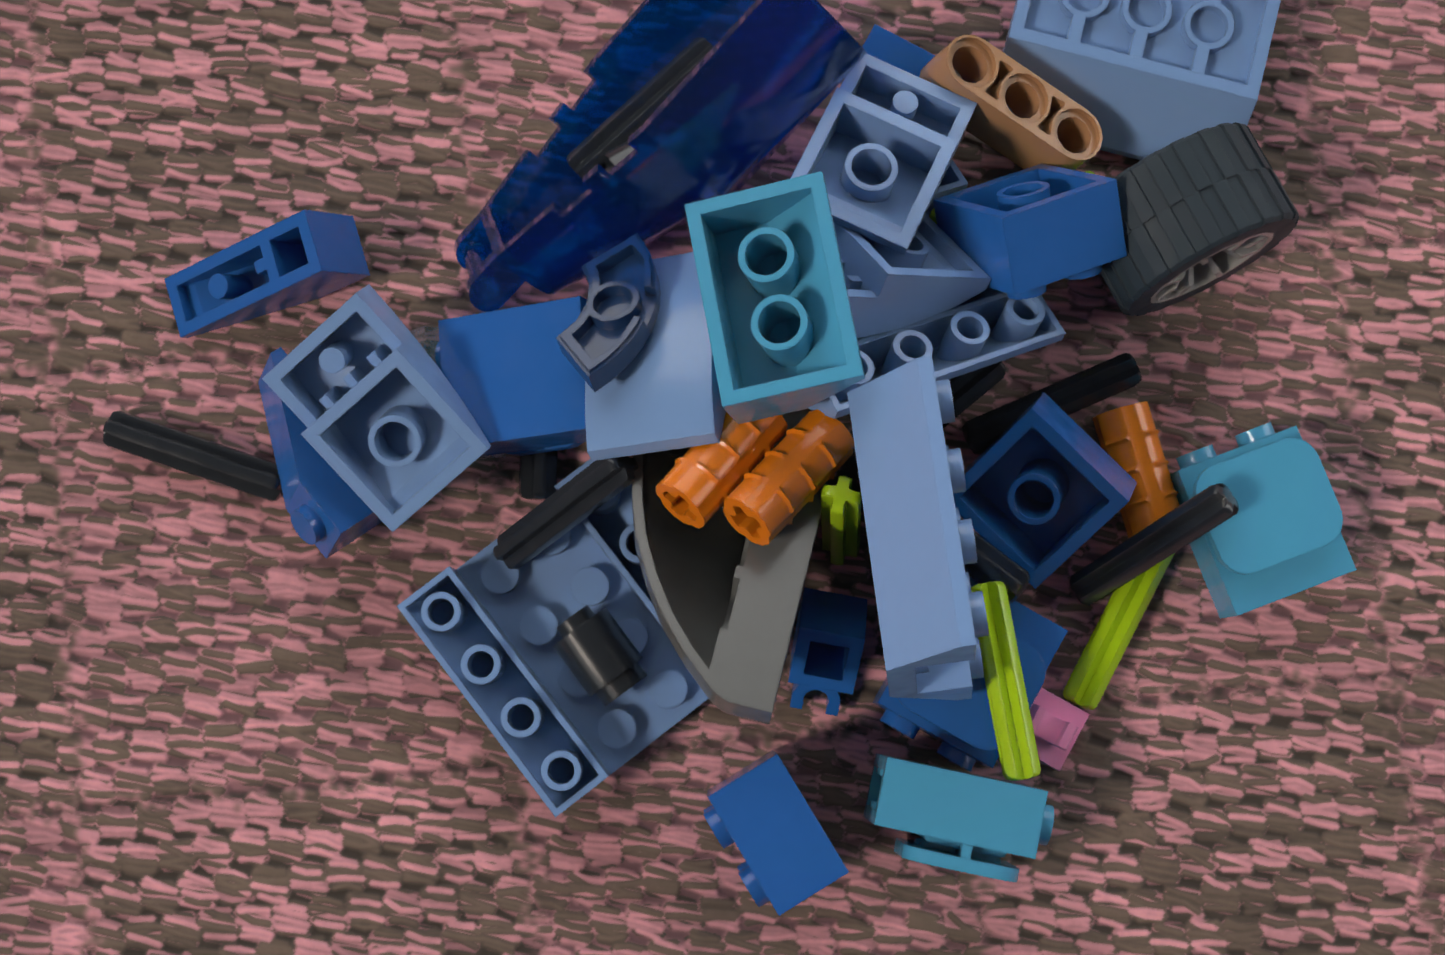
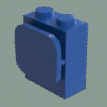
[435,296,587,457]
[872,577,1068,772]

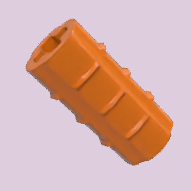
[1092,401,1180,538]
[723,409,855,546]
[656,412,788,529]

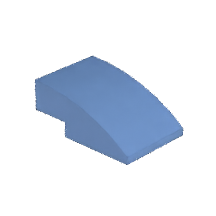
[790,50,977,255]
[834,214,991,338]
[585,252,726,461]
[262,284,491,532]

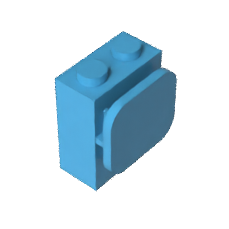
[1170,422,1357,619]
[863,753,1054,882]

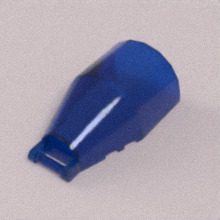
[454,0,867,312]

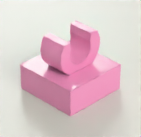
[1030,687,1090,771]

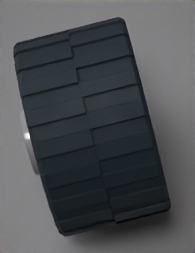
[1101,122,1299,316]

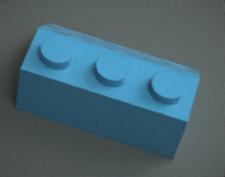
[684,171,865,424]

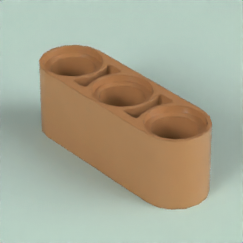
[919,34,1103,170]

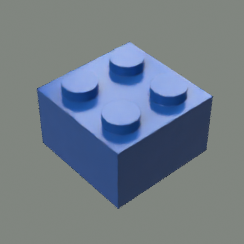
[933,163,1127,300]
[953,392,1137,589]
[703,750,849,916]

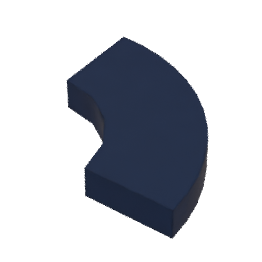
[556,233,661,392]

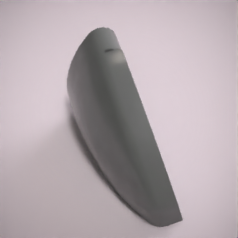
[632,408,840,724]

